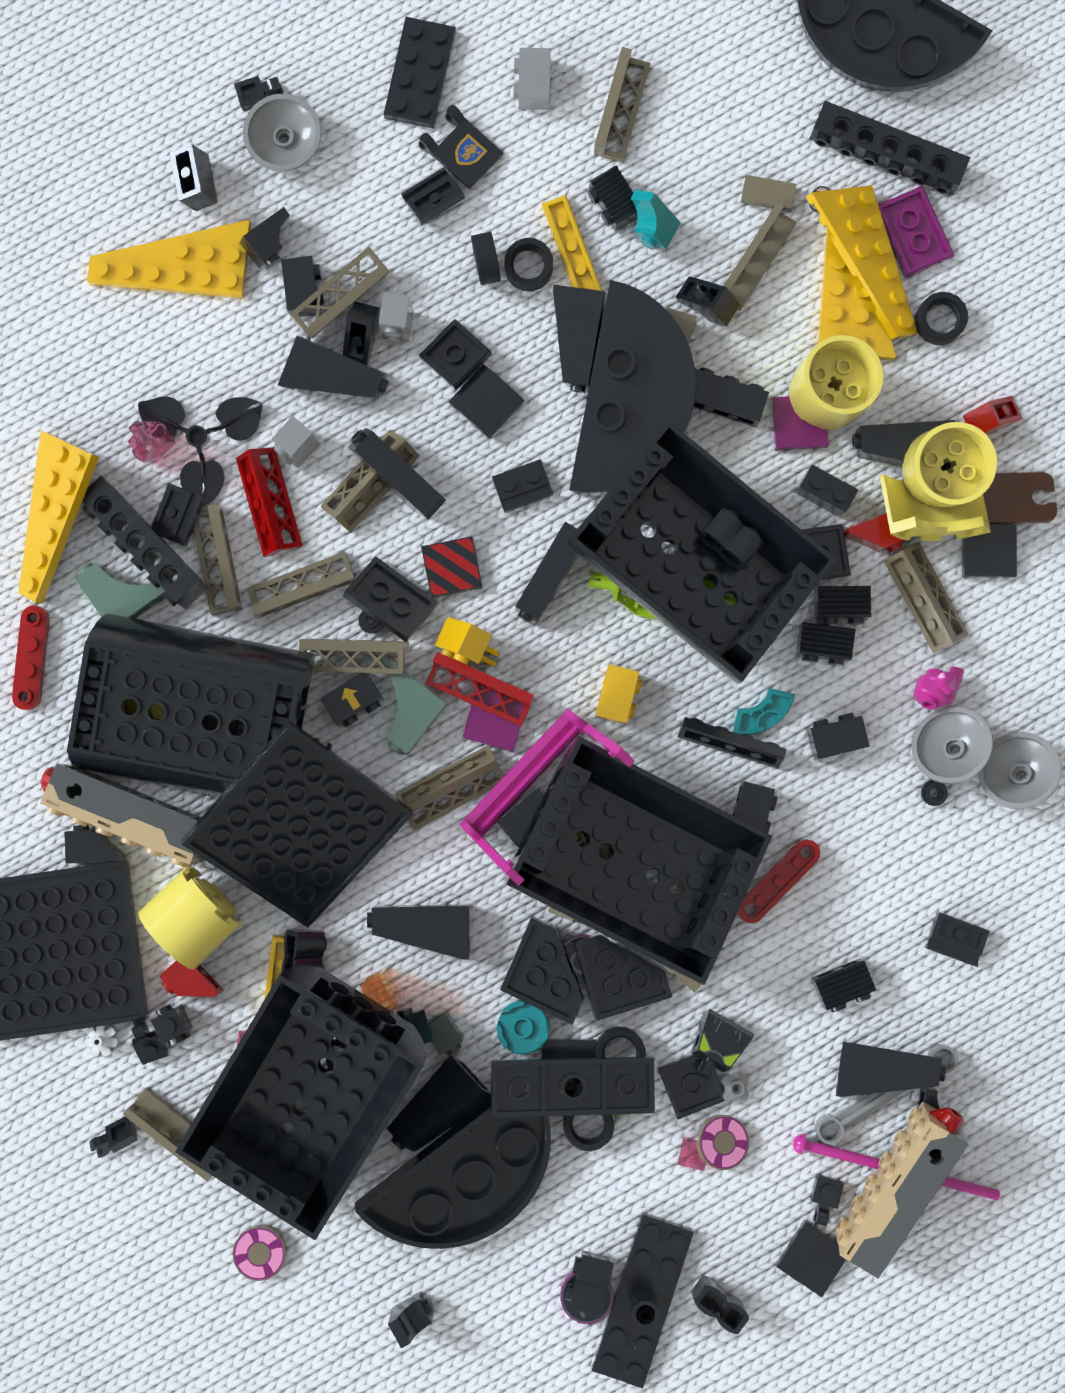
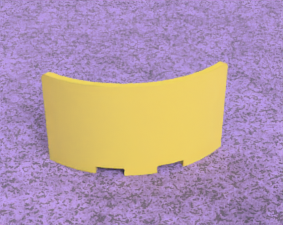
[880,474,991,542]

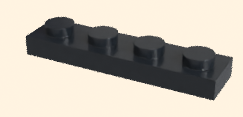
[677,717,787,769]

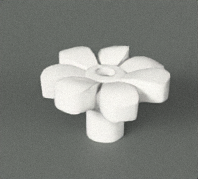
[84,1025,119,1057]

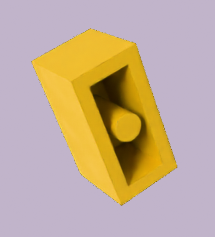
[595,664,643,724]

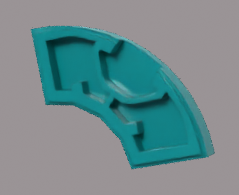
[732,688,795,735]

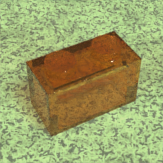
[359,967,402,1011]

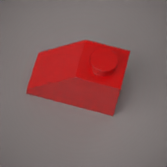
[963,396,1023,435]
[844,513,906,553]
[159,961,224,997]

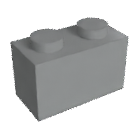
[513,48,551,110]
[379,293,414,344]
[272,416,320,467]

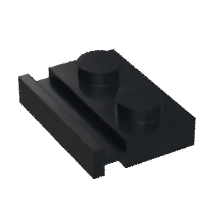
[401,167,465,226]
[492,459,554,513]
[151,483,206,547]
[924,911,990,967]

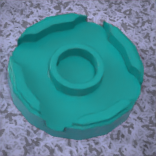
[496,1001,551,1055]

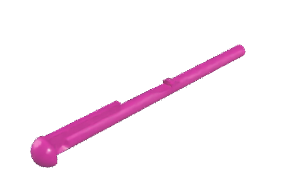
[792,1133,1000,1201]

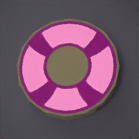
[696,1115,749,1170]
[232,1224,287,1281]

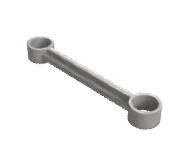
[815,1044,958,1145]

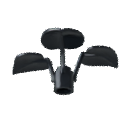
[138,396,263,507]

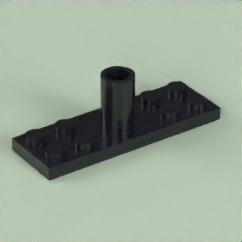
[491,1056,655,1118]
[591,1212,694,1389]

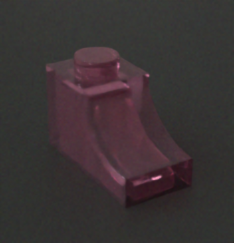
[127,421,177,462]

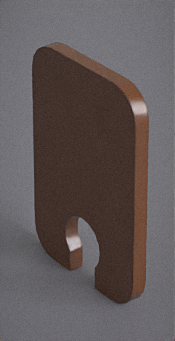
[983,472,1057,524]

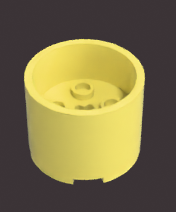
[789,335,883,431]
[902,422,997,508]
[138,866,244,970]

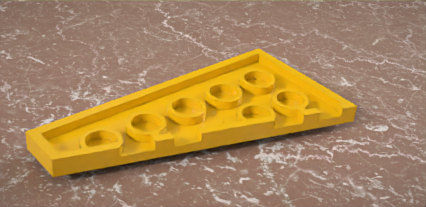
[806,185,918,340]
[87,219,251,298]
[817,226,896,361]
[18,431,99,604]

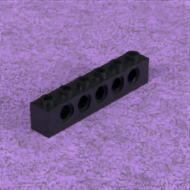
[809,101,971,195]
[82,476,209,609]

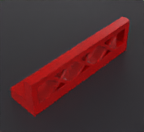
[236,447,303,557]
[425,652,534,727]

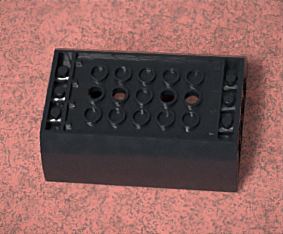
[566,420,837,684]
[67,614,316,796]
[505,736,773,985]
[175,966,426,1240]

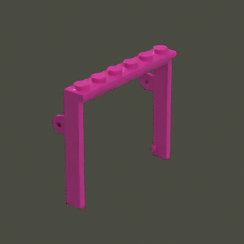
[459,709,635,886]

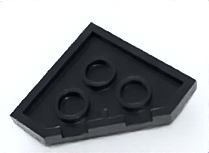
[500,916,584,1025]
[573,934,672,1021]

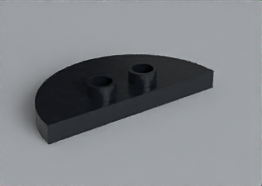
[796,0,993,92]
[569,280,696,493]
[354,1101,551,1249]

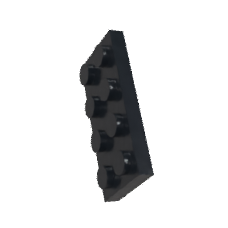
[383,17,456,129]

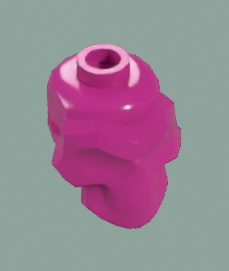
[913,666,964,710]

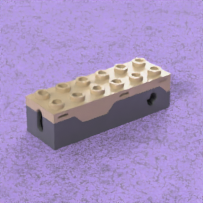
[40,763,203,867]
[835,1102,969,1279]

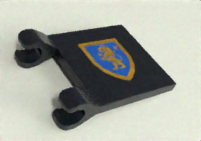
[418,105,504,190]

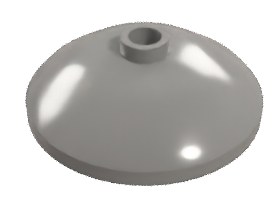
[243,94,321,172]
[912,707,993,784]
[978,732,1062,810]

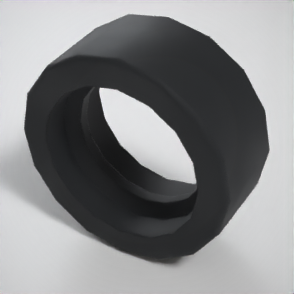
[471,232,501,285]
[504,238,553,291]
[915,292,968,345]
[595,1026,646,1058]
[563,1115,614,1151]

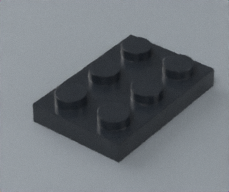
[343,556,439,642]

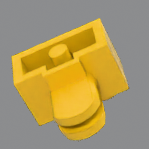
[434,617,501,667]

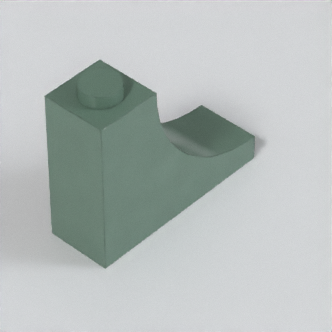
[75,563,176,619]
[381,656,447,755]

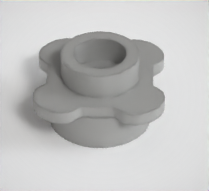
[722,1074,749,1102]

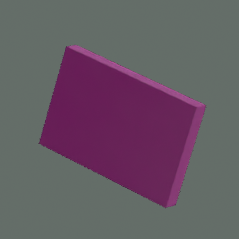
[878,185,954,278]

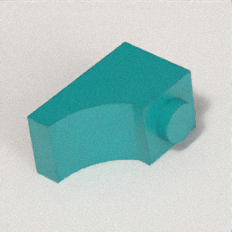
[631,190,681,250]

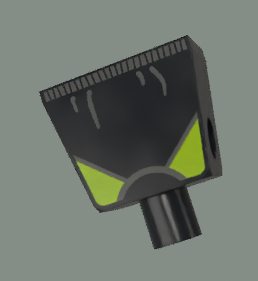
[691,1009,755,1080]

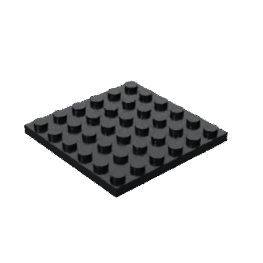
[181,720,414,928]
[0,860,149,1041]

